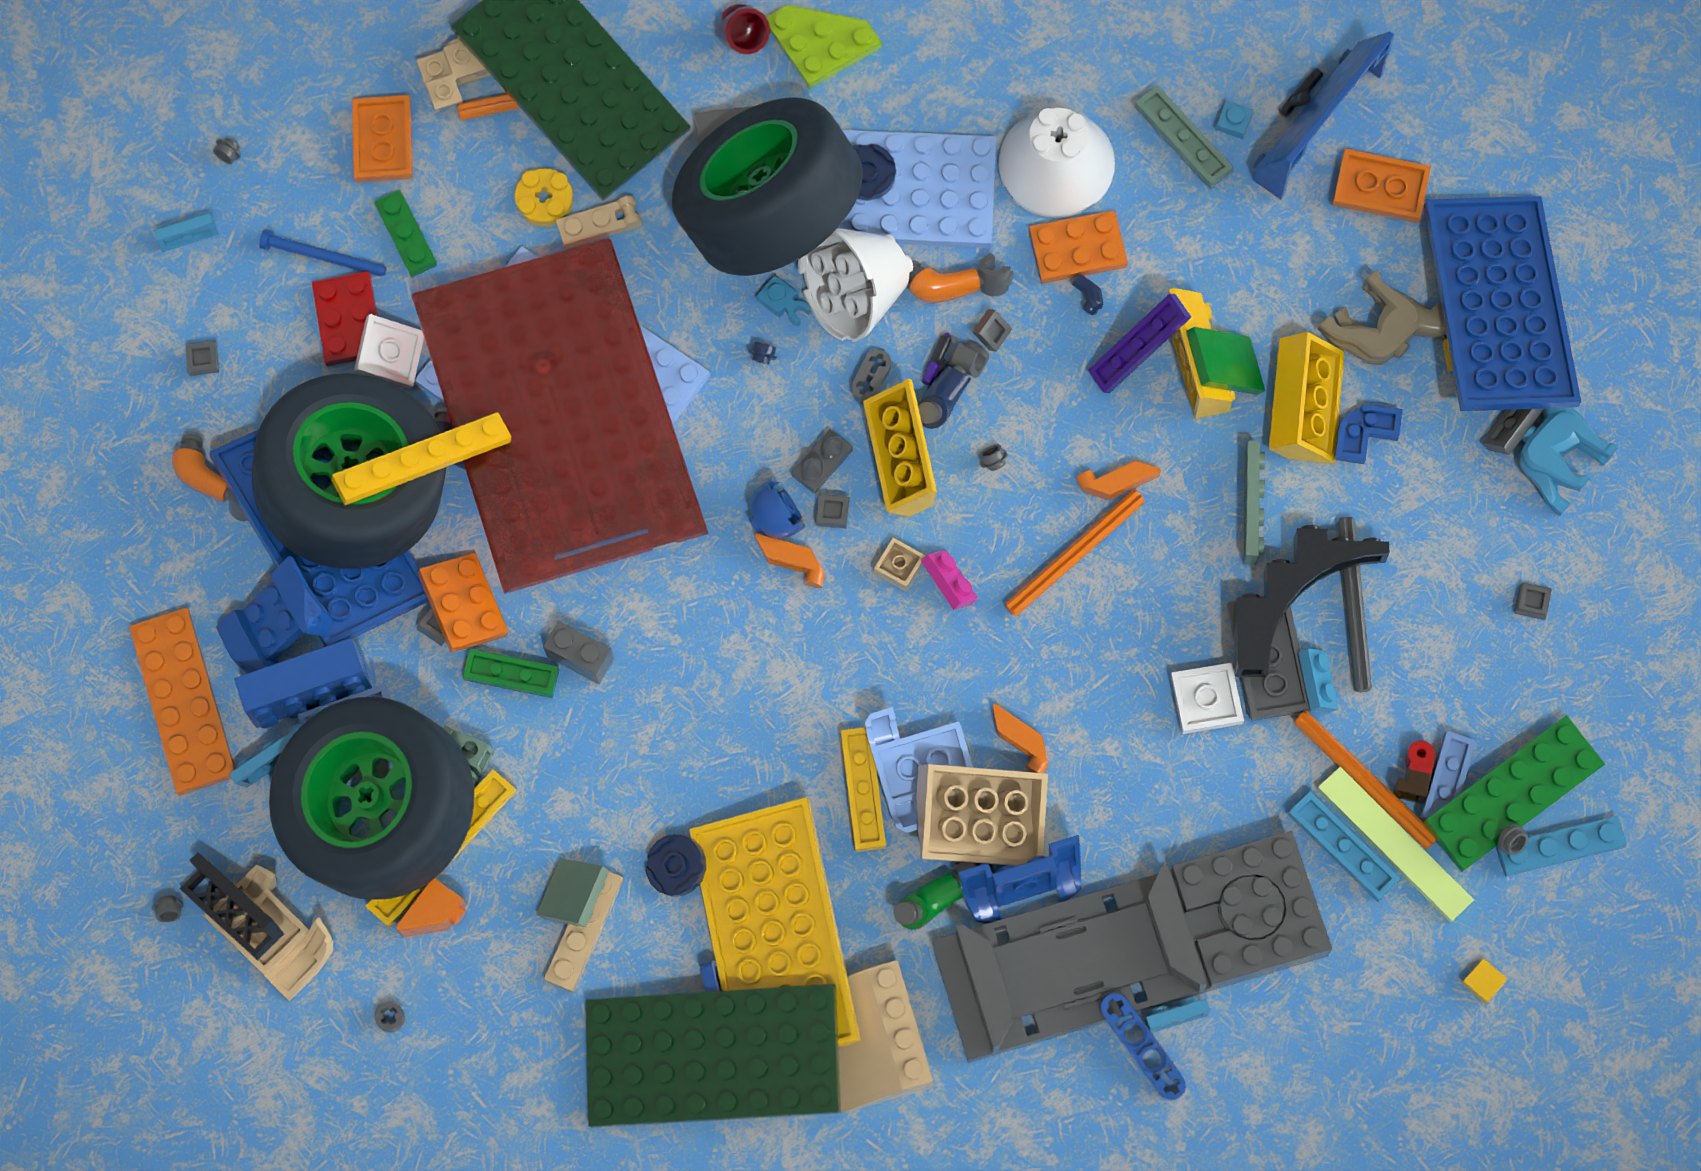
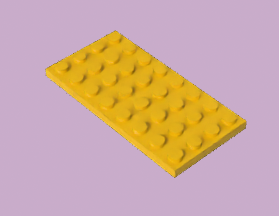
[689,797,861,1047]

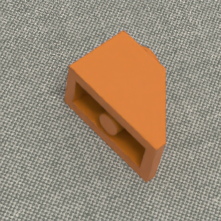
[395,878,467,937]

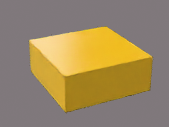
[1462,958,1508,1004]

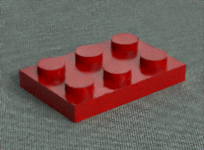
[311,271,378,367]

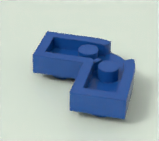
[1334,404,1403,464]

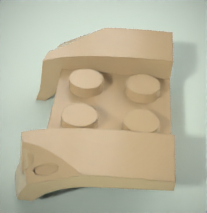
[204,865,333,1001]

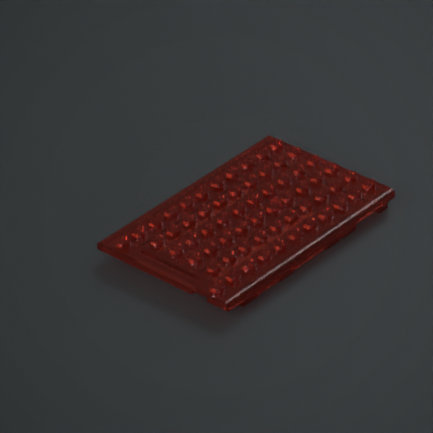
[412,239,708,594]

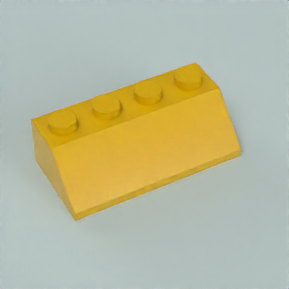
[1168,288,1235,419]
[1269,331,1345,464]
[863,379,937,517]

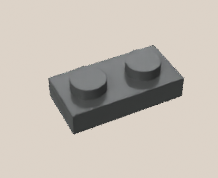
[1482,409,1543,455]

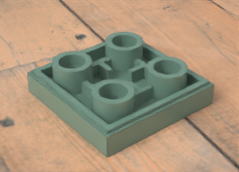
[536,858,609,928]

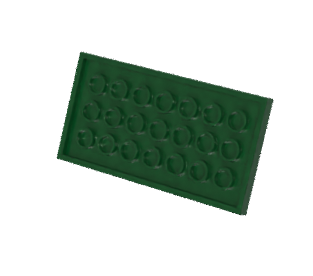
[451,0,691,201]
[586,984,841,1128]

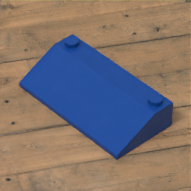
[1253,31,1395,200]

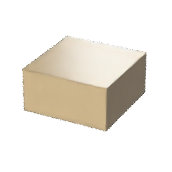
[874,538,926,592]

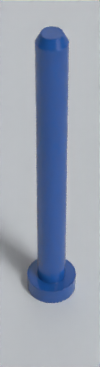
[259,229,387,276]

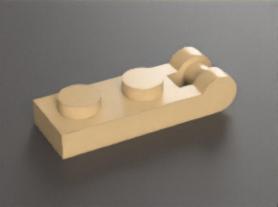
[556,196,642,250]

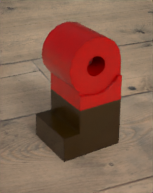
[1393,740,1435,804]

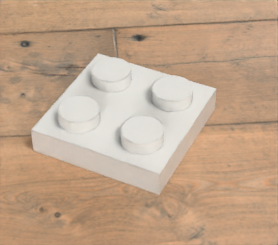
[354,314,425,389]
[1171,663,1244,734]

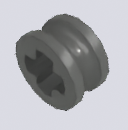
[375,1002,405,1033]

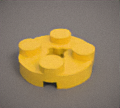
[514,168,574,226]

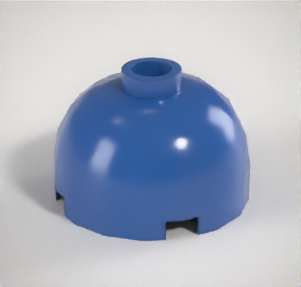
[748,477,805,539]

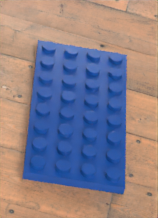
[1424,196,1581,411]
[210,429,429,647]

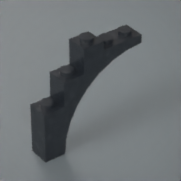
[1234,525,1390,677]

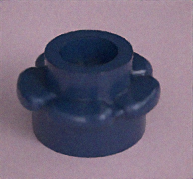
[748,342,777,365]

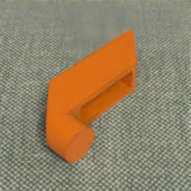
[1076,460,1161,500]
[755,533,825,588]
[992,703,1048,773]

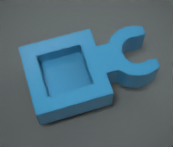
[756,275,811,326]

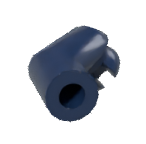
[1072,273,1104,315]

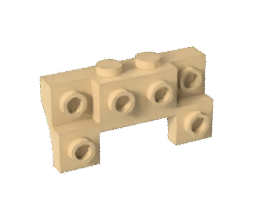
[416,38,491,113]

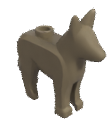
[1318,270,1447,365]

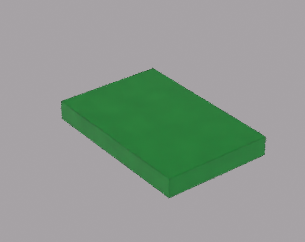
[1187,327,1266,395]

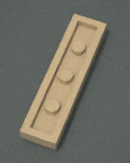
[544,872,624,993]

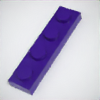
[1088,293,1191,393]

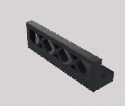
[179,852,284,961]

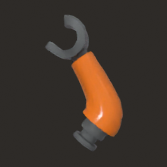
[908,253,1013,303]
[172,434,248,522]

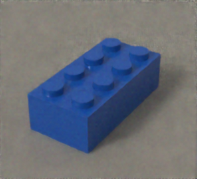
[234,638,372,729]

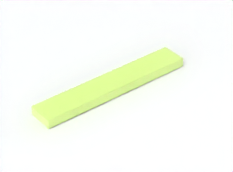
[1317,767,1474,923]

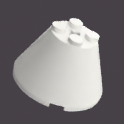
[998,108,1115,218]
[798,228,913,342]

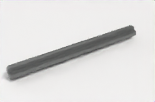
[1338,517,1372,693]

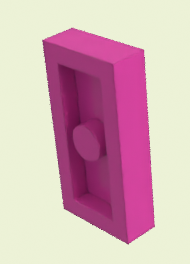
[921,550,978,610]

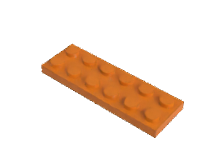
[129,607,236,796]

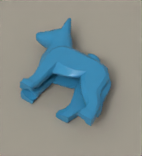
[1519,407,1618,516]

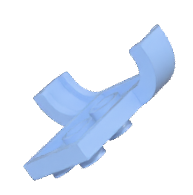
[865,707,973,833]

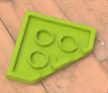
[766,5,882,89]

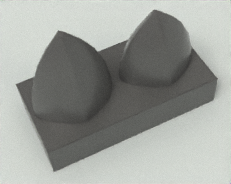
[791,429,853,494]

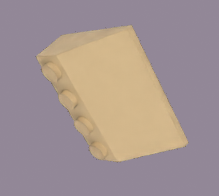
[916,764,1048,866]
[839,960,933,1113]

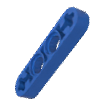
[1099,993,1186,1100]

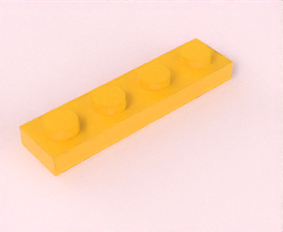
[841,727,886,852]

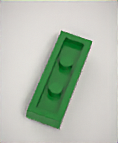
[374,190,438,278]
[463,649,560,699]

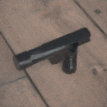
[1279,68,1324,117]

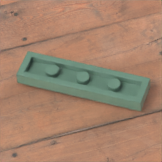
[1135,85,1233,189]
[1243,441,1265,565]

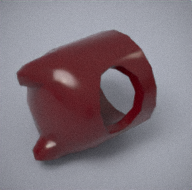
[715,4,770,55]

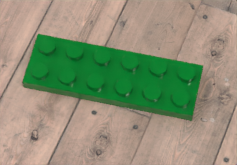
[1423,715,1605,872]

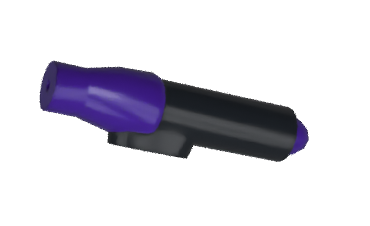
[922,333,952,386]

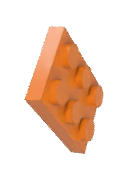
[352,95,413,183]
[1332,148,1431,223]
[1029,210,1128,284]
[417,553,508,653]

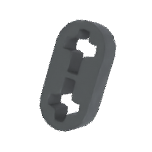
[852,349,891,404]

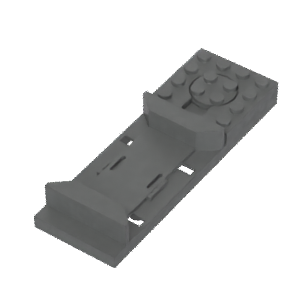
[932,831,1333,1063]

